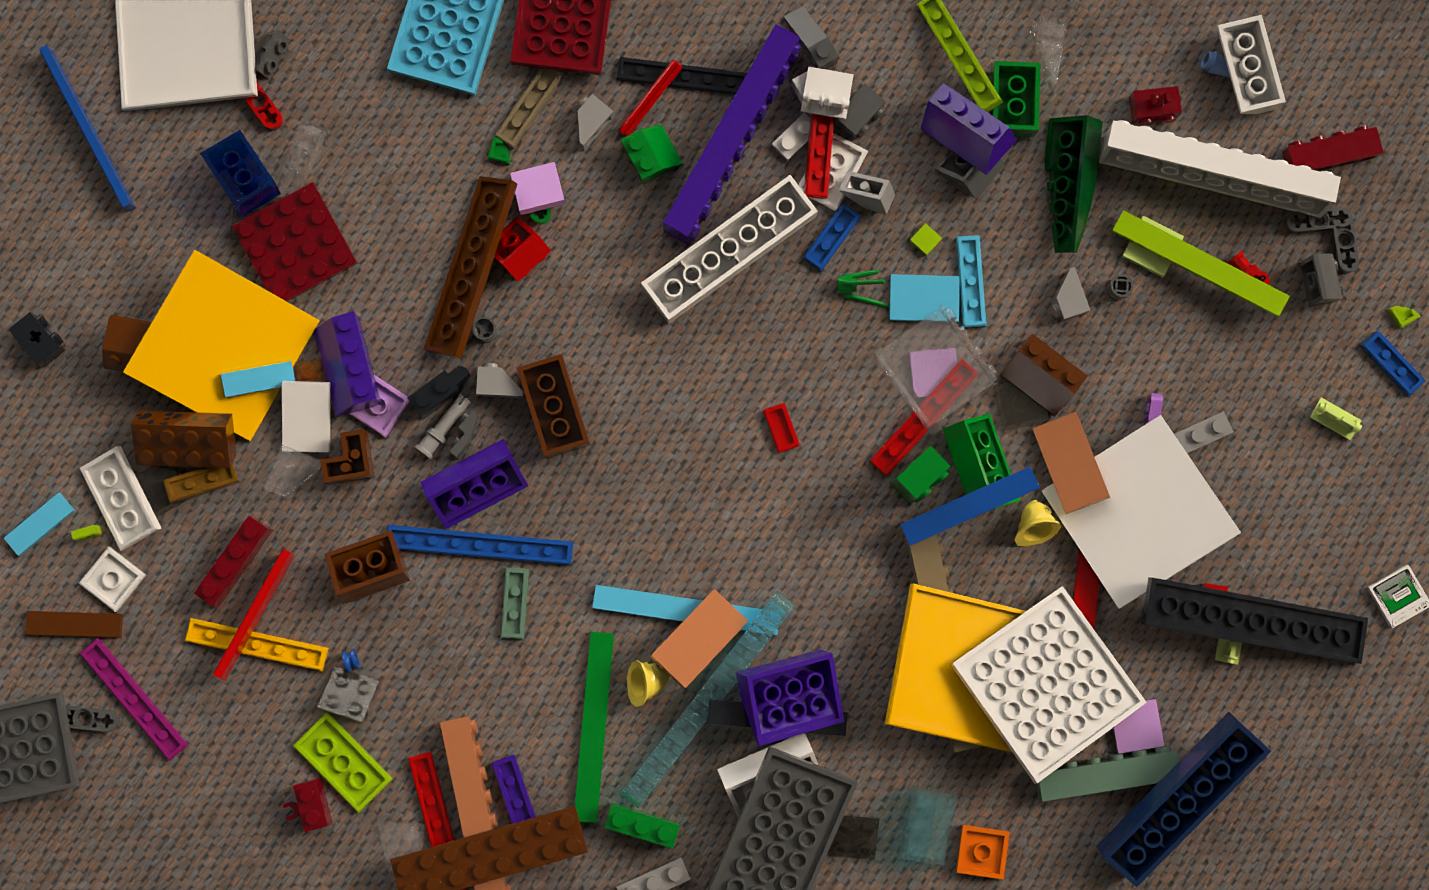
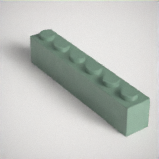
[1036,746,1179,802]

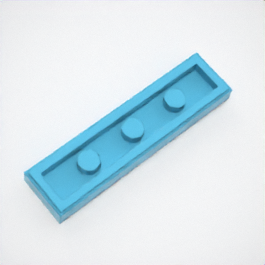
[956,235,986,328]

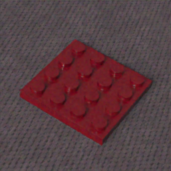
[510,0,612,76]
[232,182,358,302]

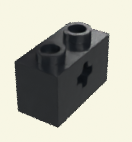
[8,312,66,367]

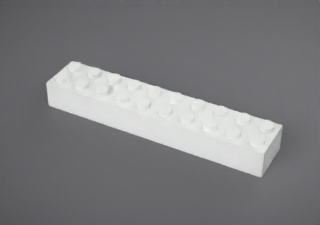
[1099,120,1341,218]

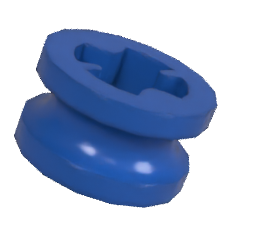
[342,649,360,672]

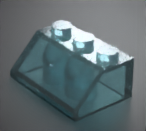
[898,785,958,865]

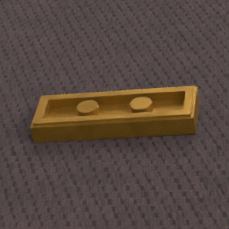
[163,463,239,503]

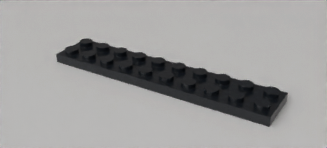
[1141,577,1368,664]

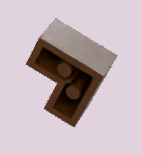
[320,429,375,485]

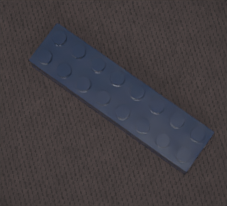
[1096,712,1271,887]

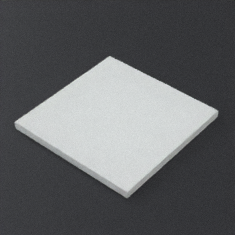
[115,0,258,111]
[1042,415,1241,609]

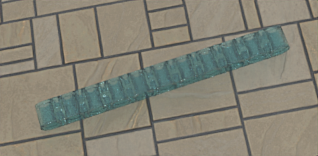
[620,590,796,808]

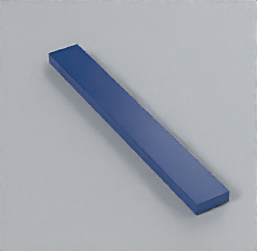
[39,45,136,212]
[387,525,573,565]

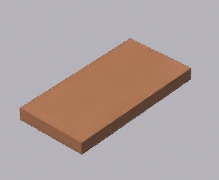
[1032,412,1110,515]
[650,589,748,689]

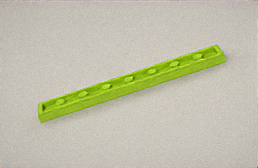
[1112,210,1290,318]

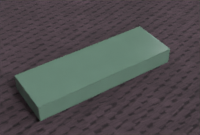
[500,568,529,639]

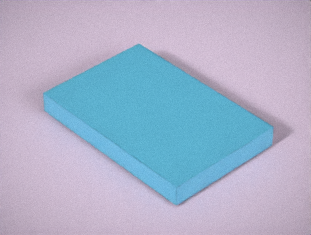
[889,274,960,323]

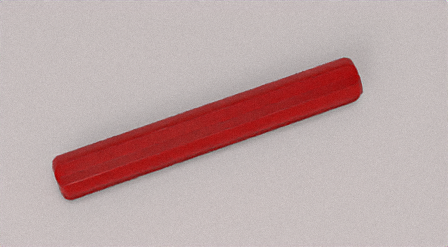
[619,60,682,137]

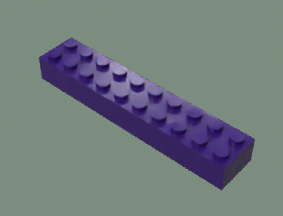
[663,24,801,245]

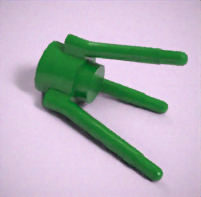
[838,269,889,308]

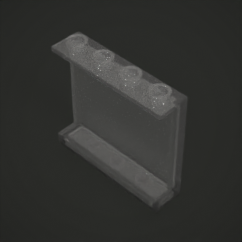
[874,304,998,430]

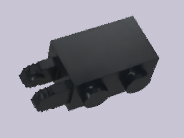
[407,366,470,419]

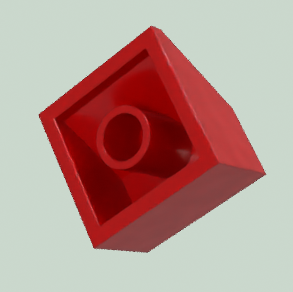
[494,217,551,282]

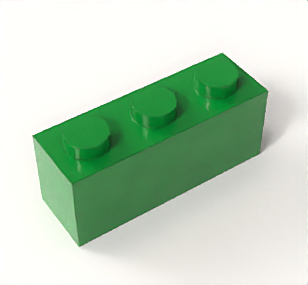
[605,802,680,848]

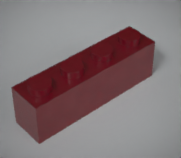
[1282,125,1384,171]
[194,516,273,607]

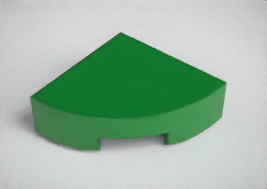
[487,136,511,165]

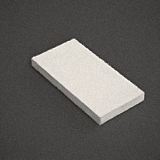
[80,446,162,551]

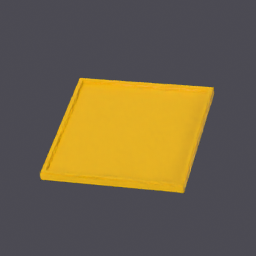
[123,250,320,441]
[885,584,1026,753]

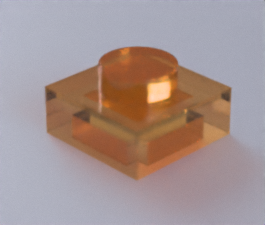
[296,359,323,382]

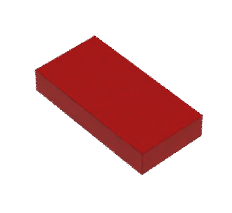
[763,402,800,454]

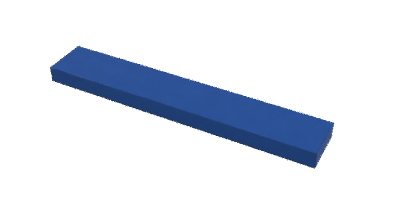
[900,467,1040,546]

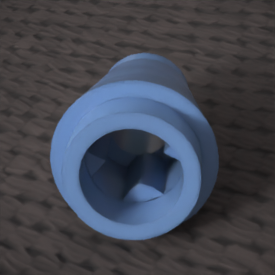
[1201,51,1230,77]

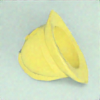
[1014,500,1061,547]
[627,660,671,707]

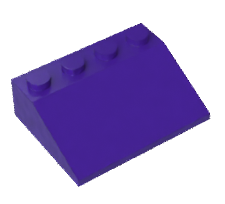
[736,649,844,746]

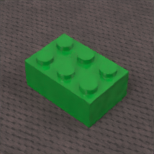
[989,61,1041,137]
[890,446,951,504]

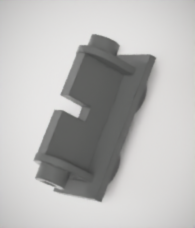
[255,30,290,79]

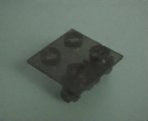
[317,667,379,723]
[828,814,880,860]

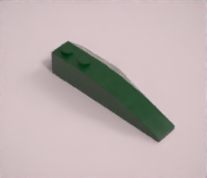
[1045,115,1103,253]

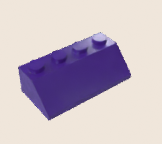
[921,83,1017,175]
[314,311,382,417]
[420,439,528,529]

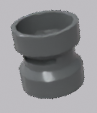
[1106,274,1134,300]
[472,317,497,343]

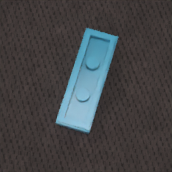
[221,361,295,397]
[4,493,75,556]

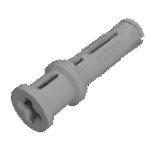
[415,394,471,459]

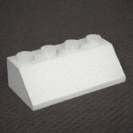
[1216,15,1286,114]
[717,733,818,817]

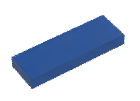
[803,203,861,272]
[1360,330,1426,397]

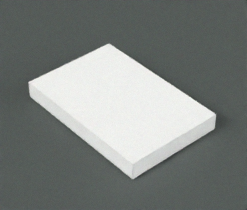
[799,133,868,211]
[282,381,330,452]

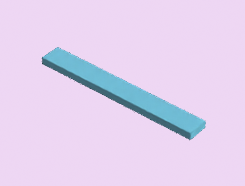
[592,585,781,635]

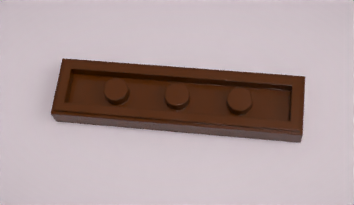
[26,611,123,637]

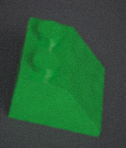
[621,124,683,185]

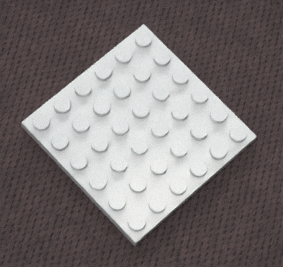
[951,586,1147,784]

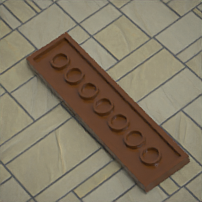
[424,176,518,359]
[390,805,588,890]

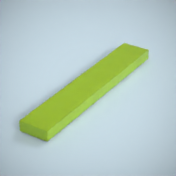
[917,0,1003,112]

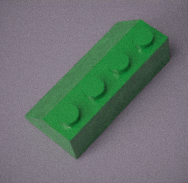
[943,413,1021,512]

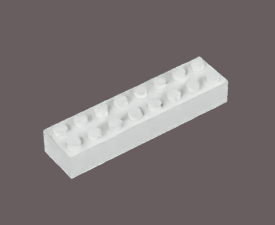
[641,175,818,324]

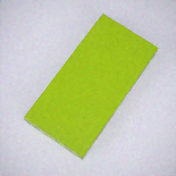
[293,712,393,813]

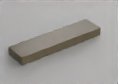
[495,68,564,149]

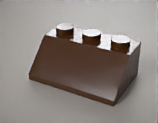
[102,315,152,372]
[999,334,1088,417]
[325,530,410,604]

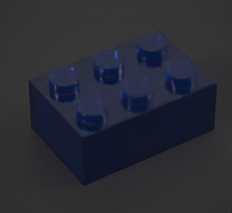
[200,130,281,218]

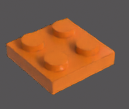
[955,824,1010,880]

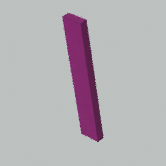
[79,638,189,761]

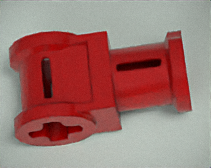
[1227,251,1270,285]

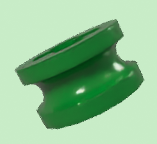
[530,208,551,225]

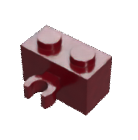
[1129,86,1182,126]
[283,778,333,832]

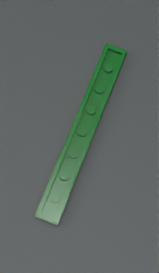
[575,632,614,823]

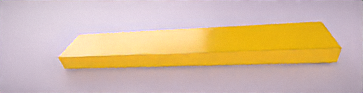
[185,618,329,671]

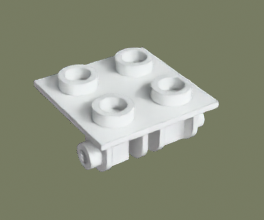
[801,67,854,119]

